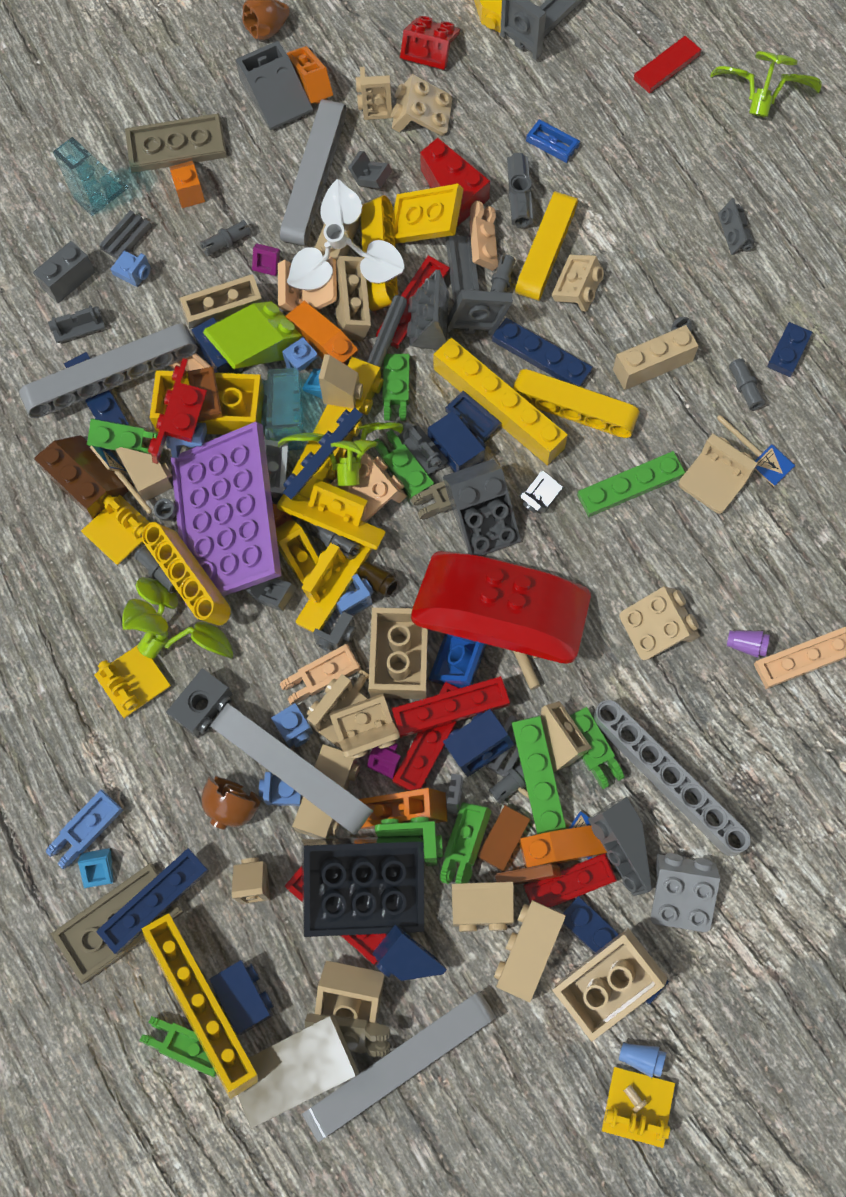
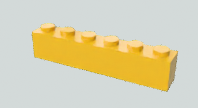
[433,337,568,466]
[285,357,384,499]
[141,913,258,1099]

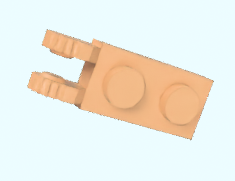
[469,201,498,271]
[280,644,361,705]

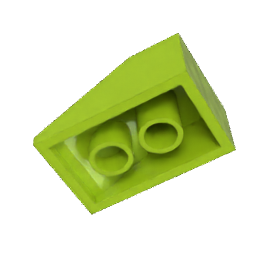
[203,301,302,369]

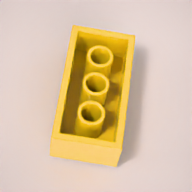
[150,370,265,435]

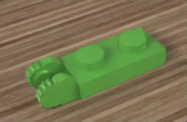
[382,354,410,421]
[87,418,162,456]
[373,430,434,499]
[570,707,625,789]
[440,802,492,884]
[139,1016,217,1079]

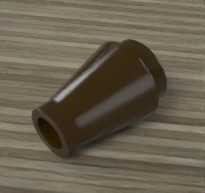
[358,561,399,598]

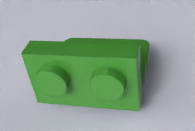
[375,817,443,866]

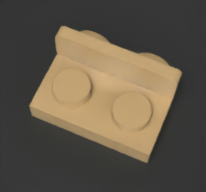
[356,67,392,120]
[552,255,604,312]

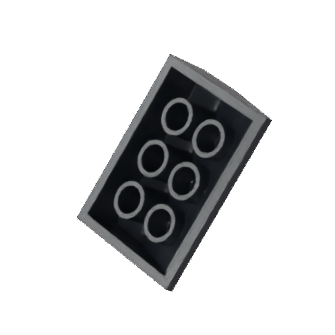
[301,836,424,937]

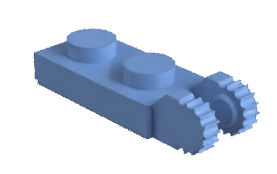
[45,789,123,869]

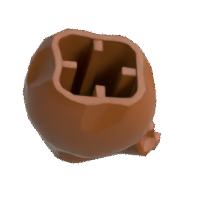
[242,0,290,40]

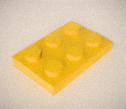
[394,184,463,244]

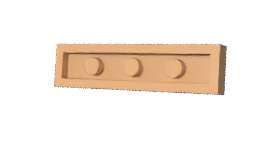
[754,627,846,689]

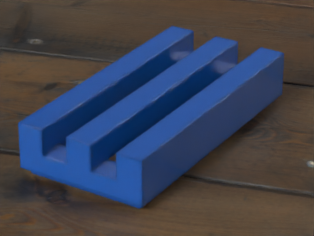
[526,119,580,163]

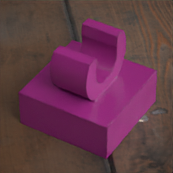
[252,243,280,276]
[367,743,401,779]

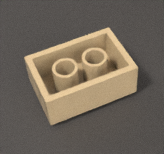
[368,608,428,699]
[552,928,668,1042]

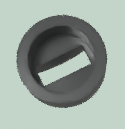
[671,316,693,332]
[154,498,177,521]

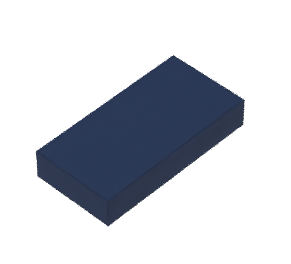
[445,391,501,443]

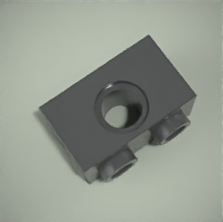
[166,668,233,738]

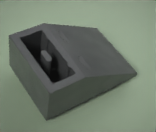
[235,41,313,130]
[407,269,449,350]
[442,459,521,556]

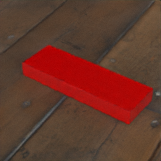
[633,36,702,94]
[523,853,617,908]

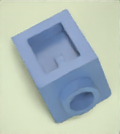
[110,251,151,287]
[282,338,318,375]
[166,423,207,458]
[337,574,374,616]
[271,703,313,748]
[259,772,302,806]

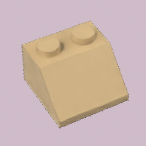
[452,882,514,932]
[315,961,385,1023]

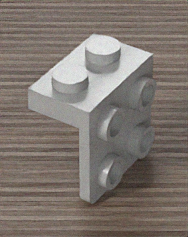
[650,853,720,932]

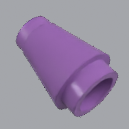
[727,630,770,658]

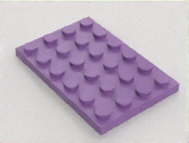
[171,422,281,606]

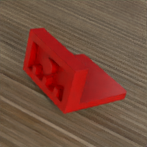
[400,16,460,70]

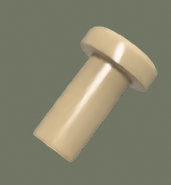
[353,670,369,692]
[623,1085,647,1112]

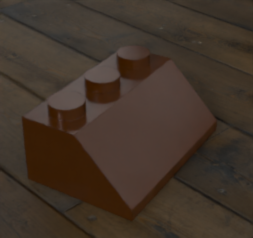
[34,435,134,519]

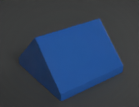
[429,634,487,688]

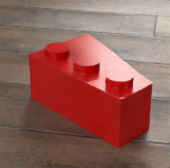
[420,138,490,227]

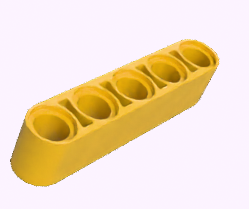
[515,191,578,301]
[361,195,398,311]
[513,369,640,438]
[142,522,231,626]

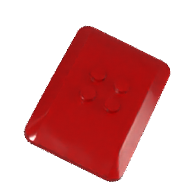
[411,551,591,664]

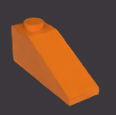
[286,46,333,104]
[285,300,358,365]
[358,788,447,829]
[519,825,607,868]

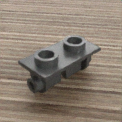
[718,198,754,255]
[48,305,105,343]
[398,422,448,476]

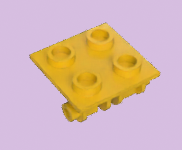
[81,495,150,566]
[94,646,171,718]
[601,1067,675,1148]

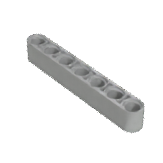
[280,99,347,246]
[19,324,197,418]
[593,700,751,857]
[210,703,373,835]
[302,991,497,1142]

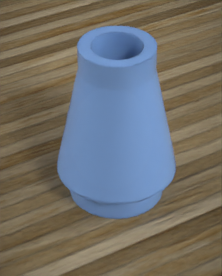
[619,1042,667,1078]

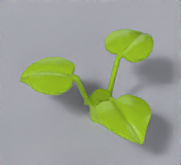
[710,51,822,117]
[278,422,403,486]
[122,577,233,659]

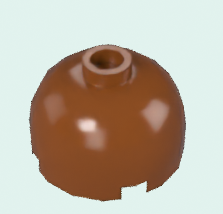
[201,776,262,830]

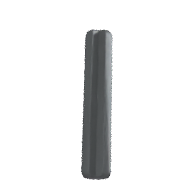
[367,295,407,368]

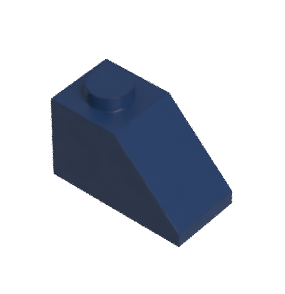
[372,924,447,981]

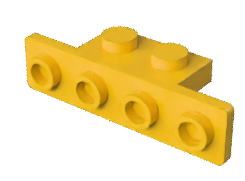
[277,479,386,550]
[295,539,373,633]

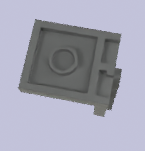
[500,0,583,60]
[445,235,513,335]

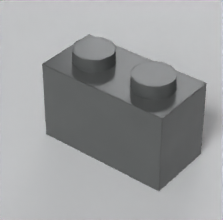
[33,241,95,303]

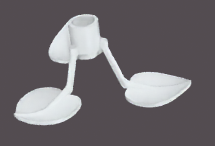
[287,179,405,290]

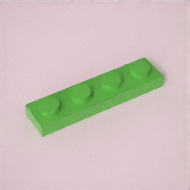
[577,451,685,517]
[511,715,566,835]

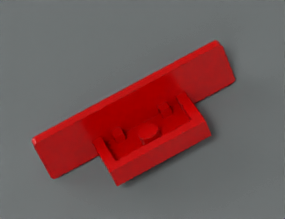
[148,358,207,464]

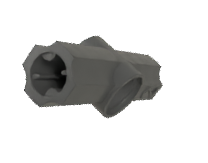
[507,153,533,228]

